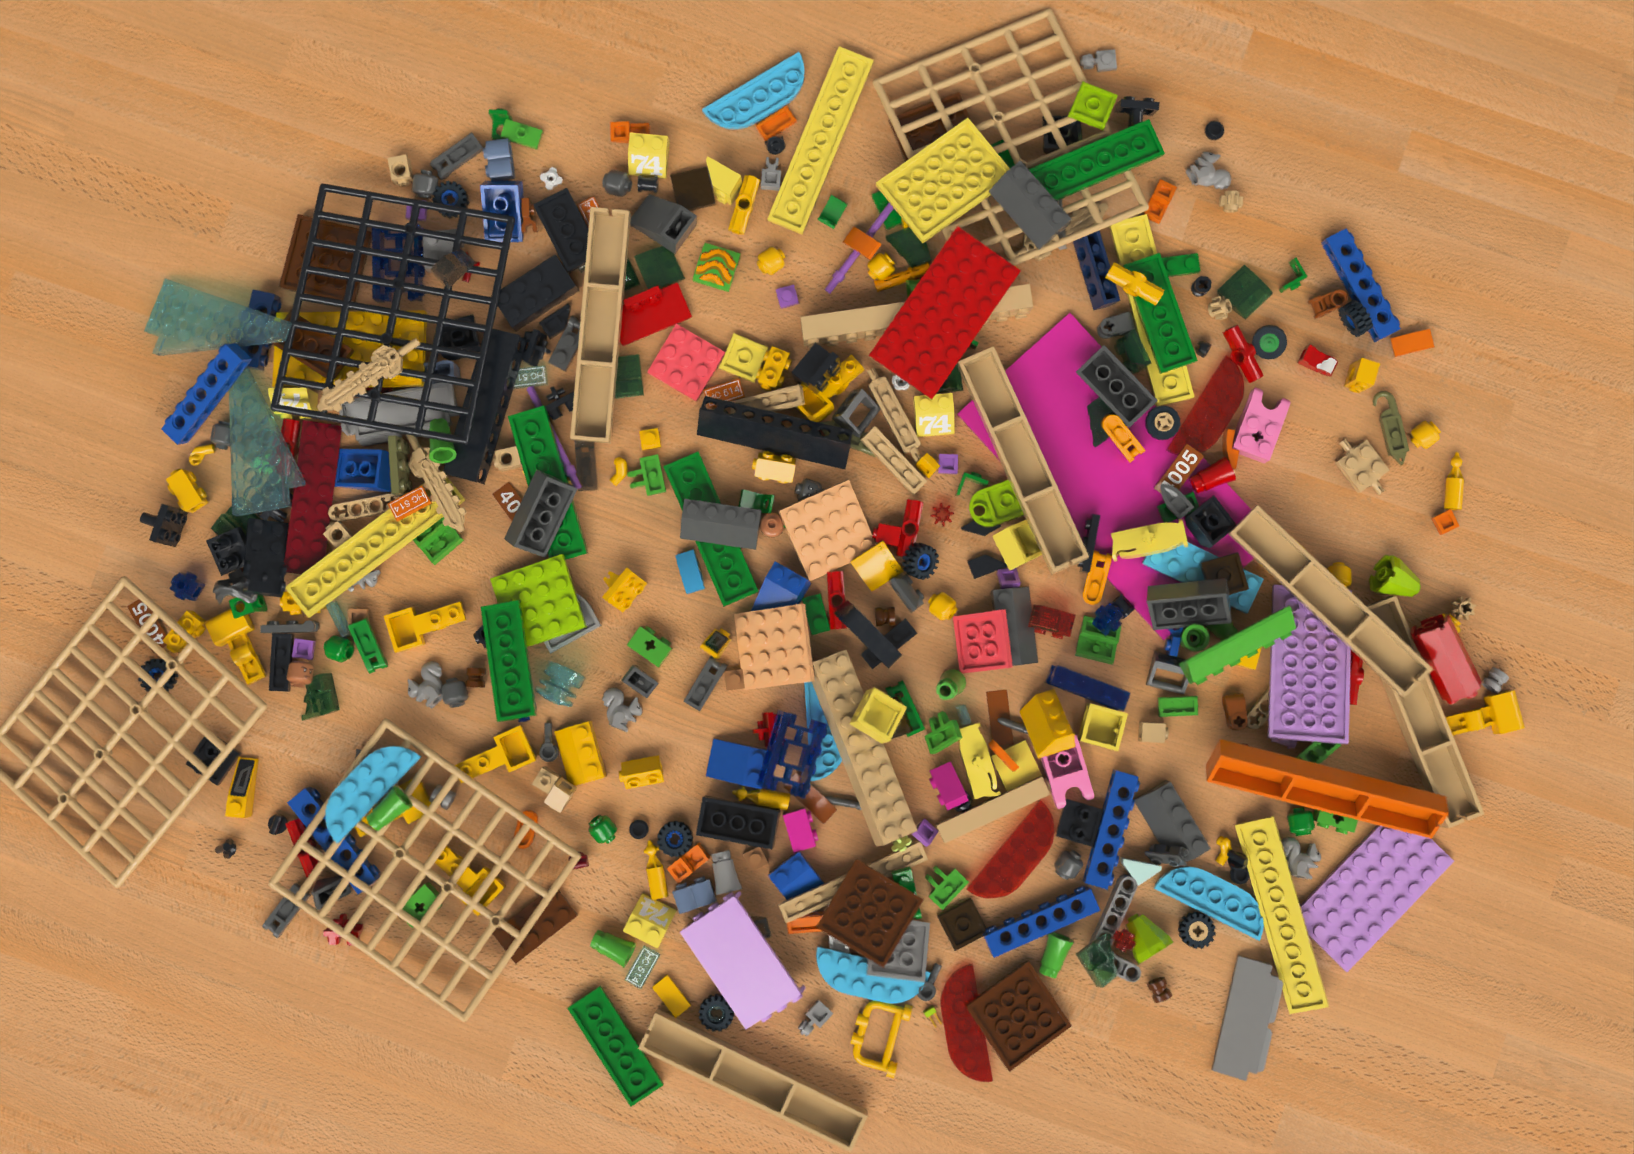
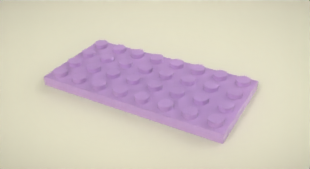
[1268,585,1352,744]
[1300,825,1454,972]

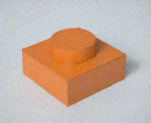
[1431,509,1459,535]

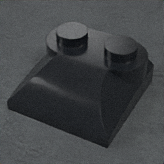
[1042,116,1082,154]
[440,315,481,361]
[1185,496,1236,548]

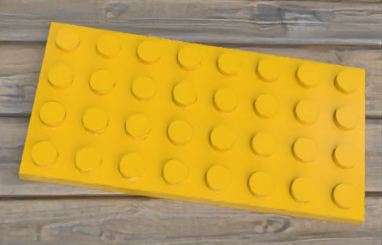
[272,310,427,388]

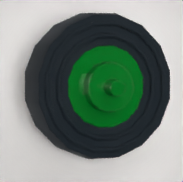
[1252,325,1287,360]

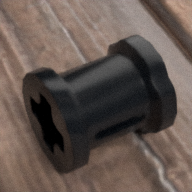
[638,175,658,193]
[1191,276,1212,297]
[1109,594,1135,619]

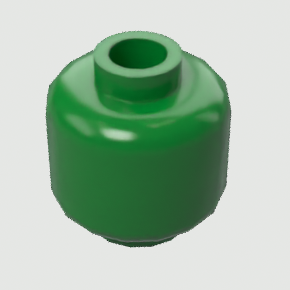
[323,635,354,663]
[1287,807,1315,836]
[588,815,617,844]

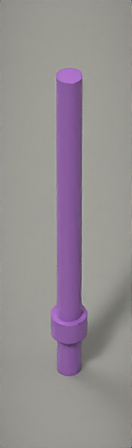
[824,203,894,294]
[527,386,582,489]

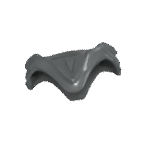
[213,569,258,605]

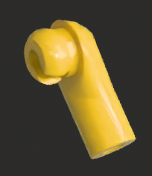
[609,457,628,486]
[1215,836,1232,866]

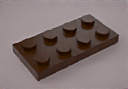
[269,310,354,379]
[492,889,578,964]

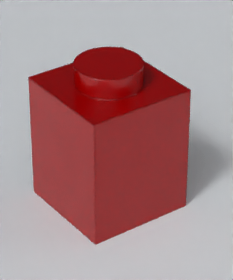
[872,523,902,547]

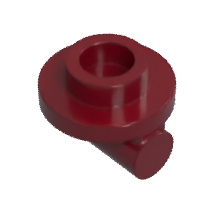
[569,852,589,870]

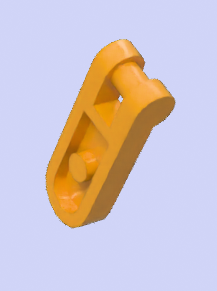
[1101,414,1145,463]
[1083,550,1112,605]

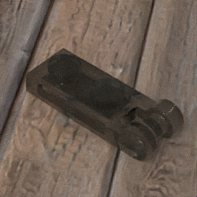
[575,441,598,492]

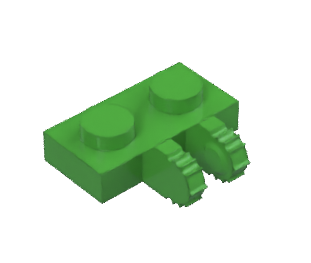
[627,454,666,496]
[924,711,963,754]
[925,866,969,910]

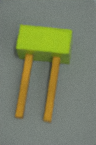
[923,1005,942,1028]

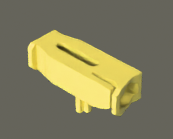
[1111,519,1188,562]
[958,722,1001,799]

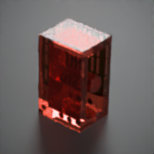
[1028,605,1076,640]

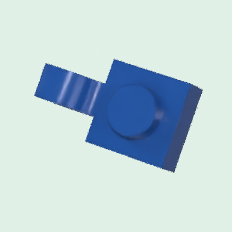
[1165,628,1183,657]

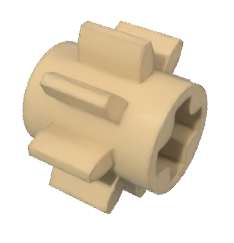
[1219,190,1244,213]
[1208,296,1232,320]
[1450,597,1476,620]

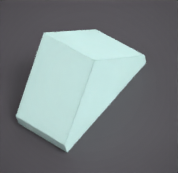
[1120,857,1162,886]

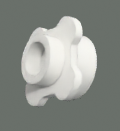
[540,167,563,190]

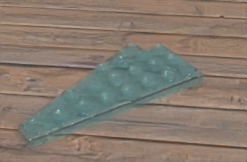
[144,279,292,356]
[229,367,306,516]

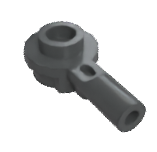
[539,723,559,762]
[917,963,942,1001]

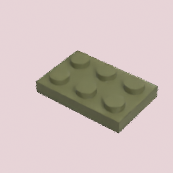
[388,435,413,497]

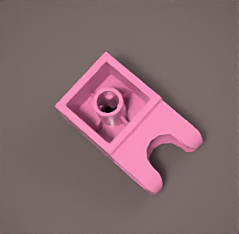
[1232,387,1291,463]
[1041,734,1094,809]

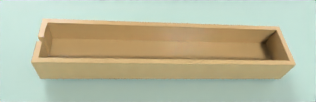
[812,650,917,846]

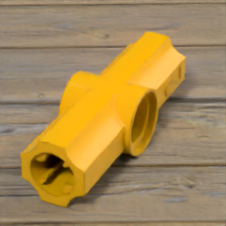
[728,175,761,235]
[1105,262,1164,305]

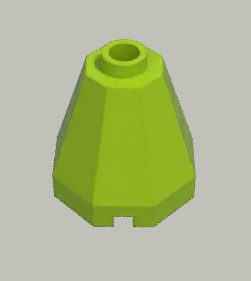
[1369,555,1421,597]
[1126,913,1173,965]

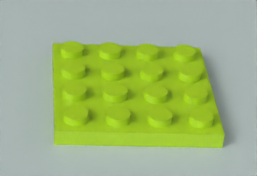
[490,554,587,648]

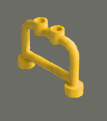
[850,1000,913,1078]

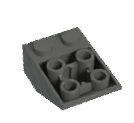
[630,194,697,254]

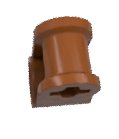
[1308,289,1348,319]
[1222,693,1248,731]

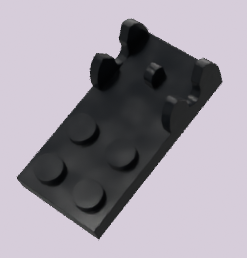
[533,188,588,274]
[241,518,288,597]

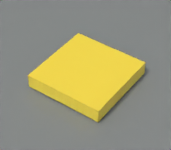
[719,333,769,383]
[990,740,1042,791]

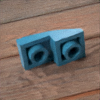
[675,550,705,594]

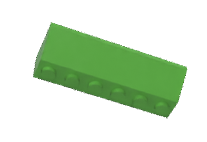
[1179,606,1296,685]

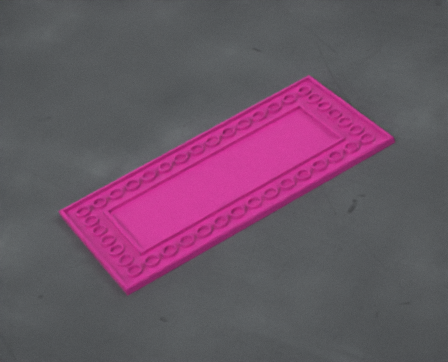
[957,313,1254,640]

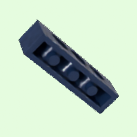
[1073,231,1121,311]
[239,289,282,371]

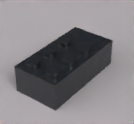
[498,255,579,332]
[696,795,781,850]

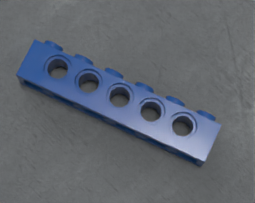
[1321,228,1401,343]
[162,343,252,445]
[1082,769,1140,890]
[287,787,380,894]
[983,886,1101,958]

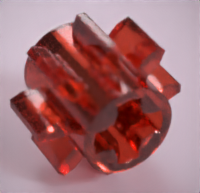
[930,503,954,527]
[1112,928,1136,953]

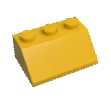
[1019,689,1075,758]
[554,721,607,786]

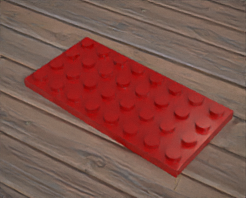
[868,226,1021,400]

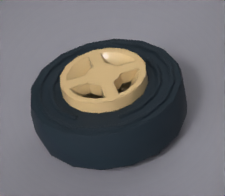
[1145,406,1180,440]

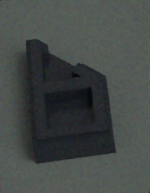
[539,304,571,339]
[961,520,1001,536]
[967,555,1007,579]

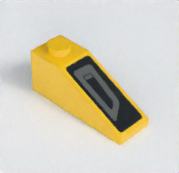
[700,628,732,659]
[225,757,259,818]

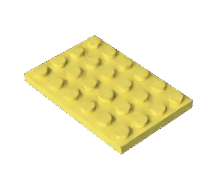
[876,118,1010,244]

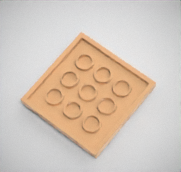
[778,479,876,581]
[734,604,815,690]

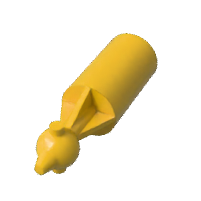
[1444,452,1464,510]
[732,786,791,811]
[643,840,669,900]

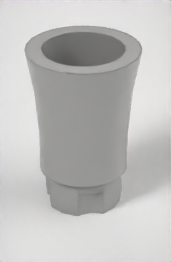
[712,850,742,895]

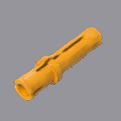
[874,262,929,293]

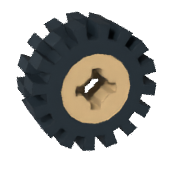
[1178,912,1216,949]

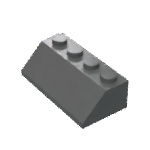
[989,161,1071,250]
[1076,345,1158,428]
[504,469,578,557]
[680,499,762,550]
[1147,578,1232,630]
[991,587,1038,666]
[1134,780,1211,867]

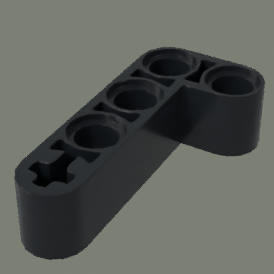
[834,600,902,669]

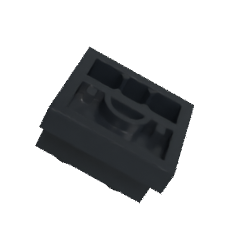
[792,342,841,395]

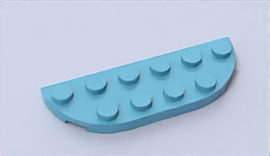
[702,52,804,129]
[804,682,842,781]
[325,746,421,844]
[1153,866,1263,941]
[816,946,930,1003]

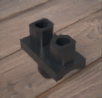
[522,329,551,368]
[546,386,574,420]

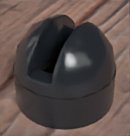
[1195,341,1211,358]

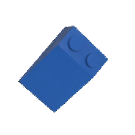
[480,181,524,242]
[334,449,391,492]
[751,561,811,611]
[706,739,770,789]
[768,851,824,912]

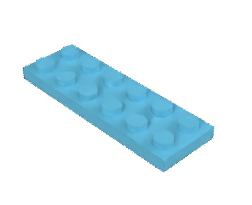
[1142,543,1264,614]

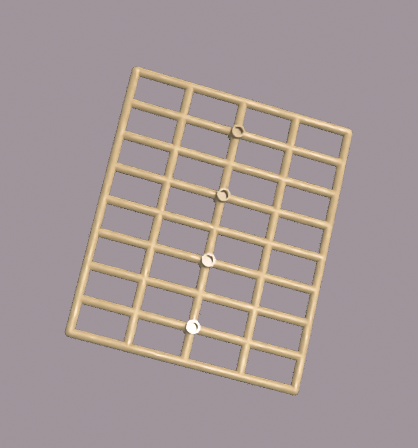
[873,8,1149,266]
[0,576,267,888]
[268,719,581,1022]

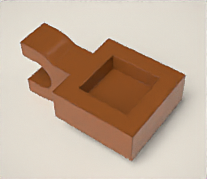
[521,197,538,233]

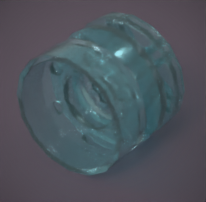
[535,660,586,707]

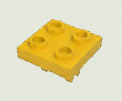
[602,567,647,613]

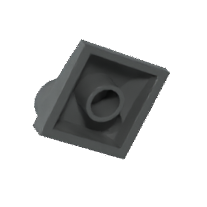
[888,573,924,613]

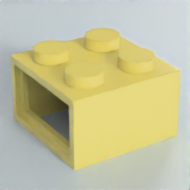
[992,520,1042,570]
[849,687,907,743]
[1078,703,1128,751]

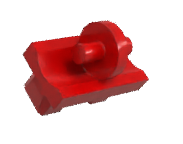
[752,712,785,747]
[323,913,363,946]

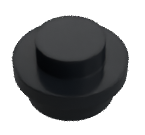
[1205,121,1224,140]
[629,820,649,839]
[1230,867,1250,884]

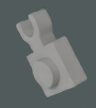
[761,157,781,191]

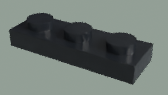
[1077,514,1101,573]
[860,618,918,669]
[269,633,294,692]

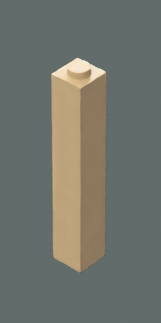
[936,776,1051,843]

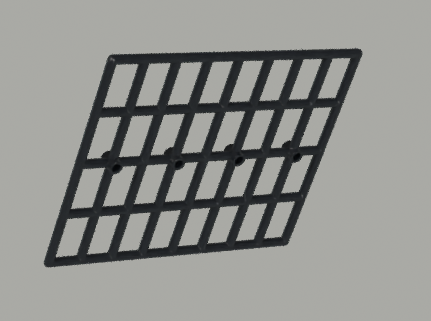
[270,183,515,445]

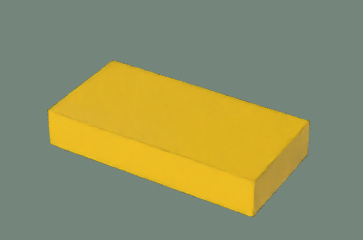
[652,974,691,1018]

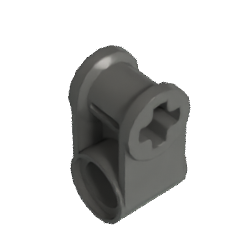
[1097,312,1136,339]

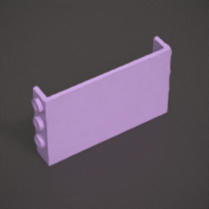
[680,891,806,1029]

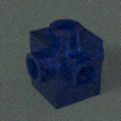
[169,571,206,601]
[1092,602,1124,636]

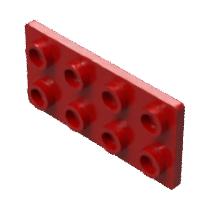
[620,283,692,346]

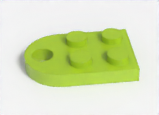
[969,480,1024,527]

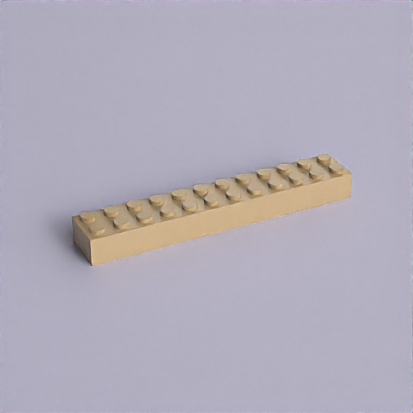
[570,207,631,444]
[800,284,1033,349]
[958,346,1089,575]
[1228,505,1433,697]
[1366,596,1484,828]
[638,1009,868,1152]

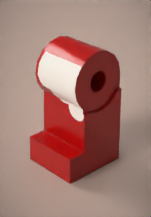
[1297,344,1338,377]

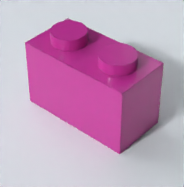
[929,761,968,810]
[783,807,819,853]

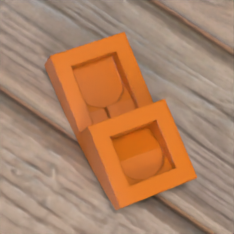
[610,121,650,144]
[1143,179,1177,224]
[843,227,881,260]
[1390,329,1435,357]
[1222,429,1240,470]
[666,843,711,884]

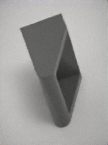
[831,388,880,437]
[1146,652,1189,695]

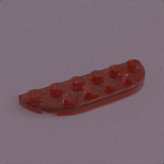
[1166,355,1244,455]
[966,800,1055,899]
[940,964,993,1082]

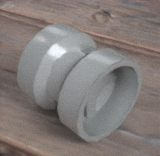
[1481,667,1509,694]
[429,784,456,810]

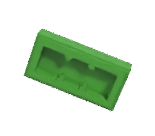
[500,119,543,150]
[1158,696,1198,717]

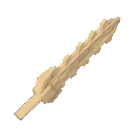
[1004,203,1109,261]
[317,338,420,412]
[406,434,467,533]

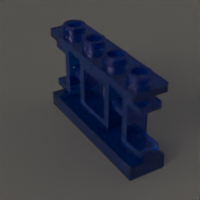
[372,223,425,303]
[1045,665,1130,711]
[756,710,827,799]

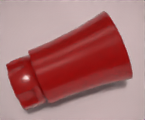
[1189,456,1236,493]

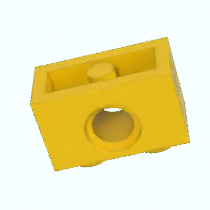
[1344,358,1380,393]

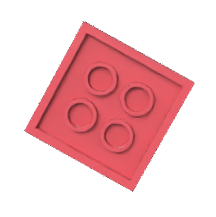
[647,324,725,402]
[953,609,1013,674]

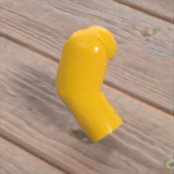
[189,444,215,466]

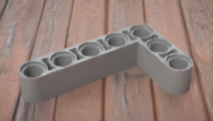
[1085,874,1141,982]

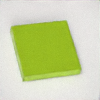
[1068,81,1118,130]

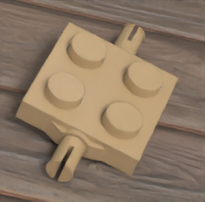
[1335,438,1389,495]

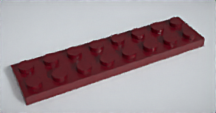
[284,420,342,574]

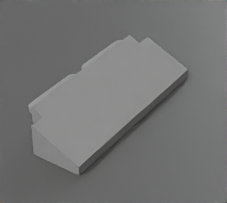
[339,382,459,447]
[1212,955,1283,1081]

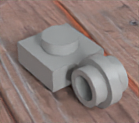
[1080,50,1117,72]
[798,999,833,1036]

